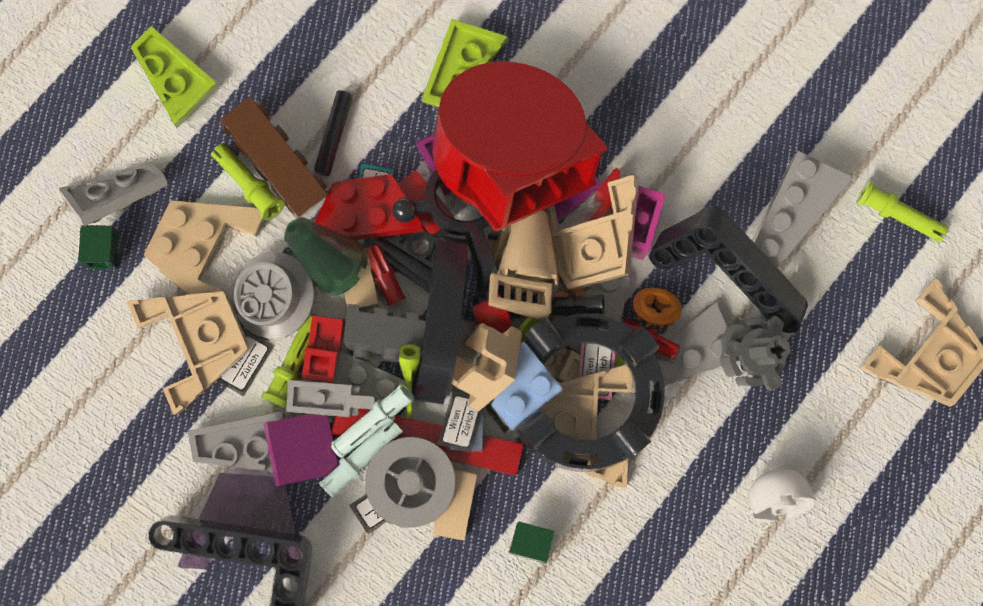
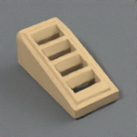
[488,273,552,319]

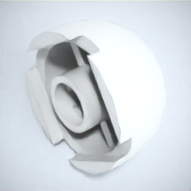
[749,465,816,522]

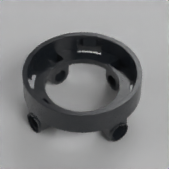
[515,313,665,472]

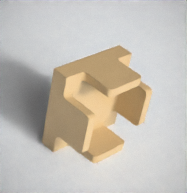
[450,324,522,411]

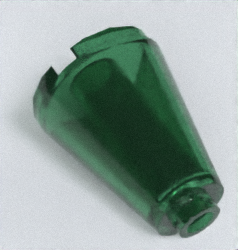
[284,217,368,296]

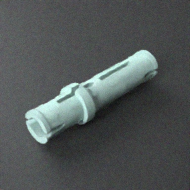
[331,384,414,458]
[319,421,403,498]

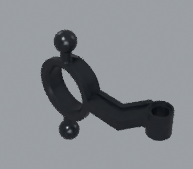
[392,170,511,316]

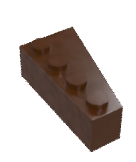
[220,97,328,220]

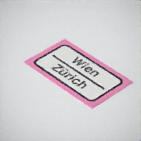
[579,343,615,400]

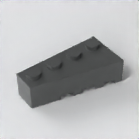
[344,304,475,363]

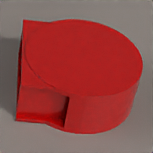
[433,62,608,232]

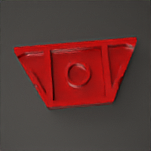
[307,174,424,246]

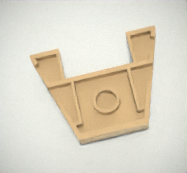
[543,175,639,290]
[144,201,264,295]
[860,278,983,407]
[127,291,251,415]
[540,365,632,488]

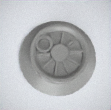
[233,252,315,339]
[365,437,455,528]

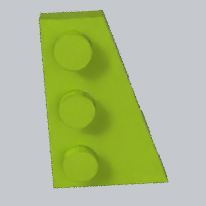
[422,19,508,107]
[130,26,218,129]

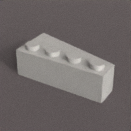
[752,151,854,268]

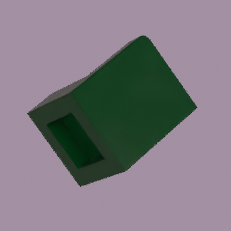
[78,225,119,269]
[508,521,555,564]

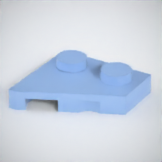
[492,341,563,431]

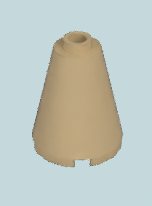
[497,210,559,294]

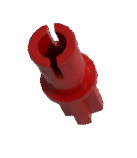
[364,244,406,306]
[623,318,680,360]

